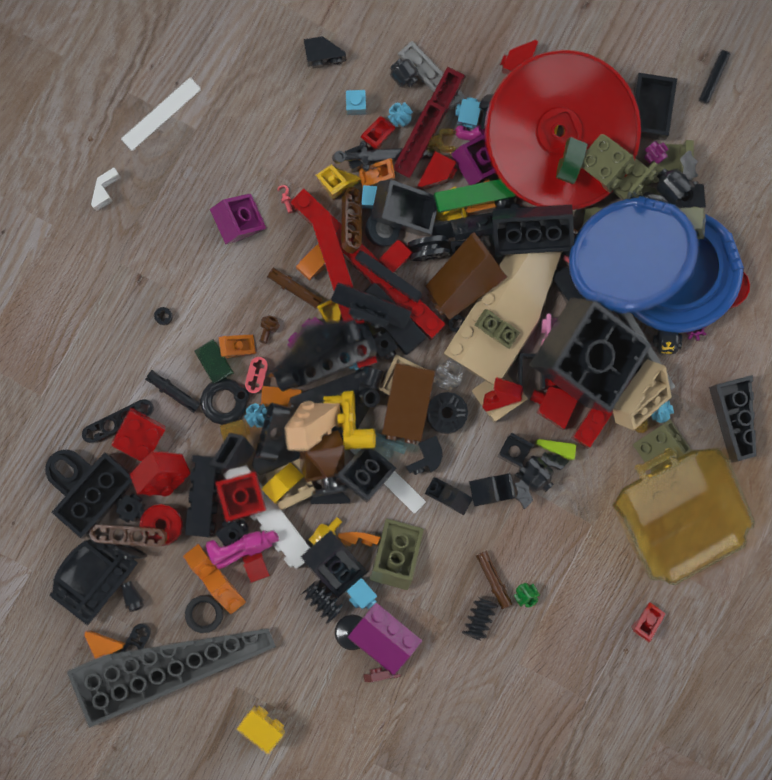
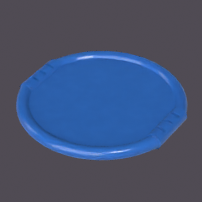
[569,196,698,313]
[630,214,744,333]

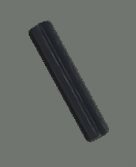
[699,50,730,105]

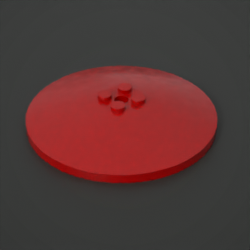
[485,50,641,210]

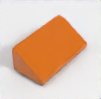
[261,386,302,407]

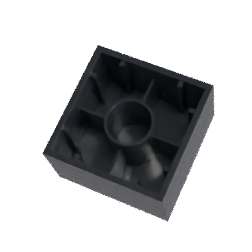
[530,298,651,413]

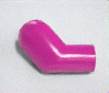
[455,125,485,141]

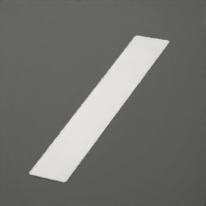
[121,78,201,150]
[349,449,426,513]

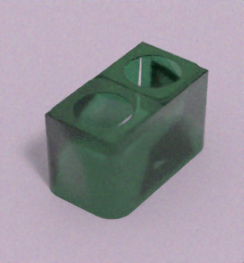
[194,339,234,384]

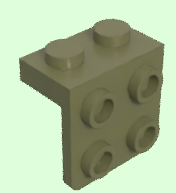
[581,134,635,193]

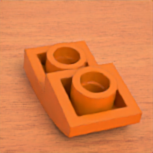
[296,243,325,281]
[338,532,380,547]

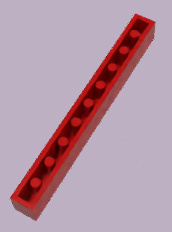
[290,188,446,340]

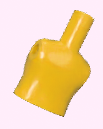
[308,517,342,545]

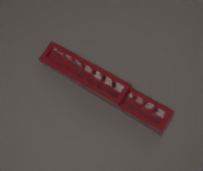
[393,66,466,179]

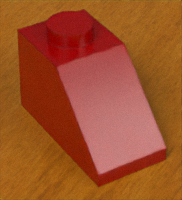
[500,40,539,75]
[417,151,458,190]

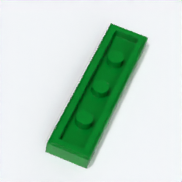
[434,179,515,213]

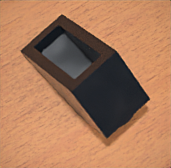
[209,433,255,470]

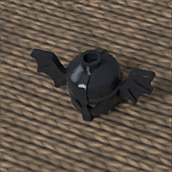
[642,150,698,205]
[514,452,569,509]

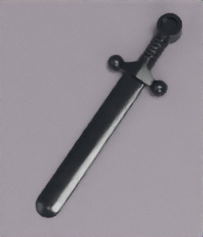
[332,140,436,171]

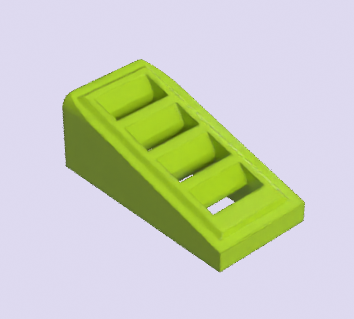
[535,439,576,460]

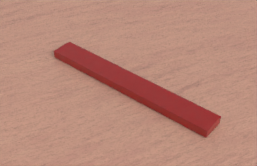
[310,211,377,368]

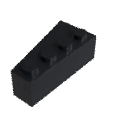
[709,375,756,463]
[185,455,222,538]

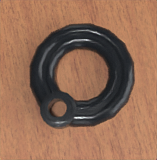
[200,378,250,425]

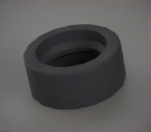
[185,595,223,633]

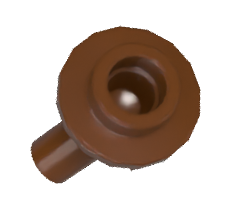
[259,316,280,344]

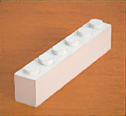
[223,465,311,569]

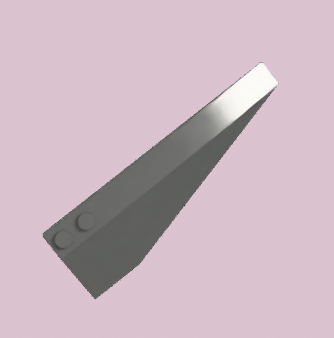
[66,629,276,728]

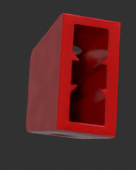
[530,386,577,430]

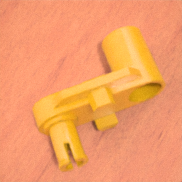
[323,391,376,450]

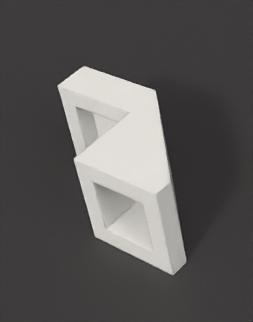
[91,168,121,211]

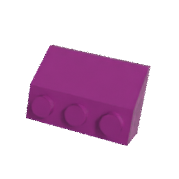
[347,603,422,676]

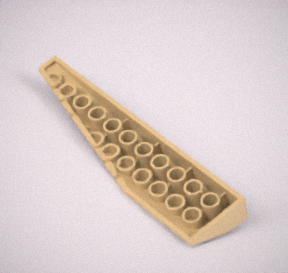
[444,209,577,385]

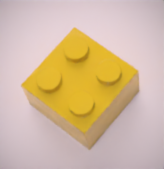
[237,706,285,754]

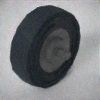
[365,216,400,247]

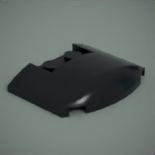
[50,534,138,626]

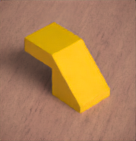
[261,462,304,503]

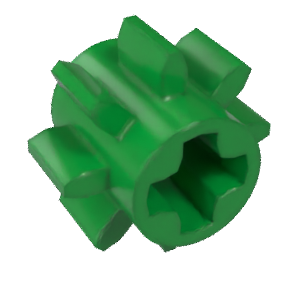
[514,583,540,608]

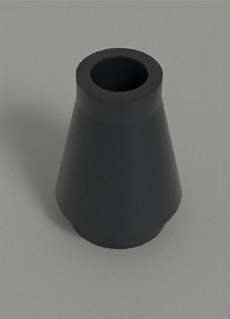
[121,581,144,612]

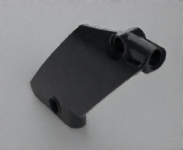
[251,366,384,476]

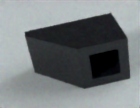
[304,36,346,68]
[425,477,473,515]

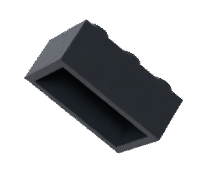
[633,73,677,141]
[370,179,437,236]

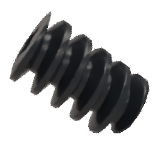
[300,580,343,624]
[462,597,498,641]

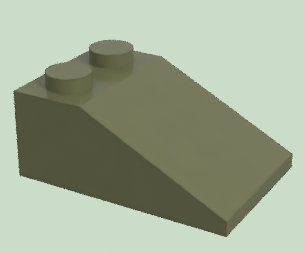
[370,518,424,591]

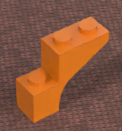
[183,544,246,614]

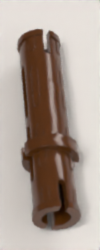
[267,267,323,309]
[476,550,513,609]

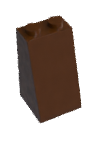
[426,232,507,320]
[382,363,435,445]

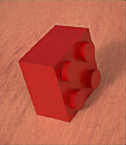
[111,408,166,462]
[130,451,191,497]
[216,471,267,522]

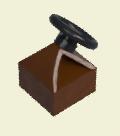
[300,431,350,497]

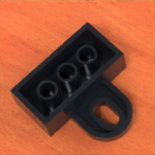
[45,450,133,539]

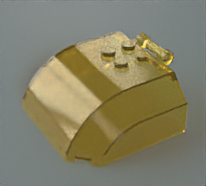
[612,447,756,585]

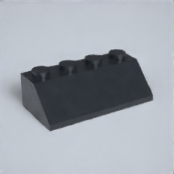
[493,204,574,255]

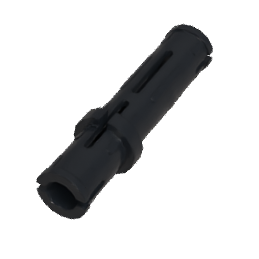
[145,370,201,413]

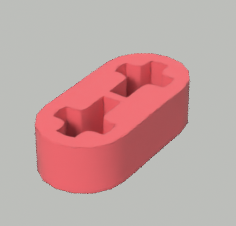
[245,357,268,394]

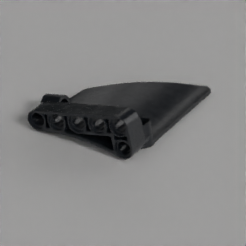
[266,319,377,392]

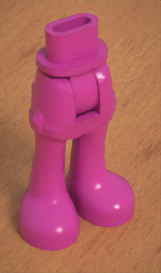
[206,530,279,569]

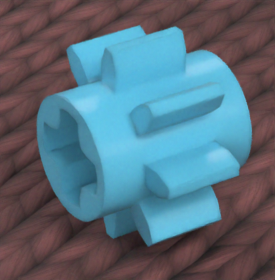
[388,102,413,127]
[651,400,674,423]
[244,403,267,428]

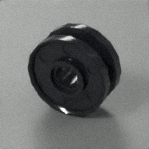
[408,235,451,262]
[426,392,468,434]

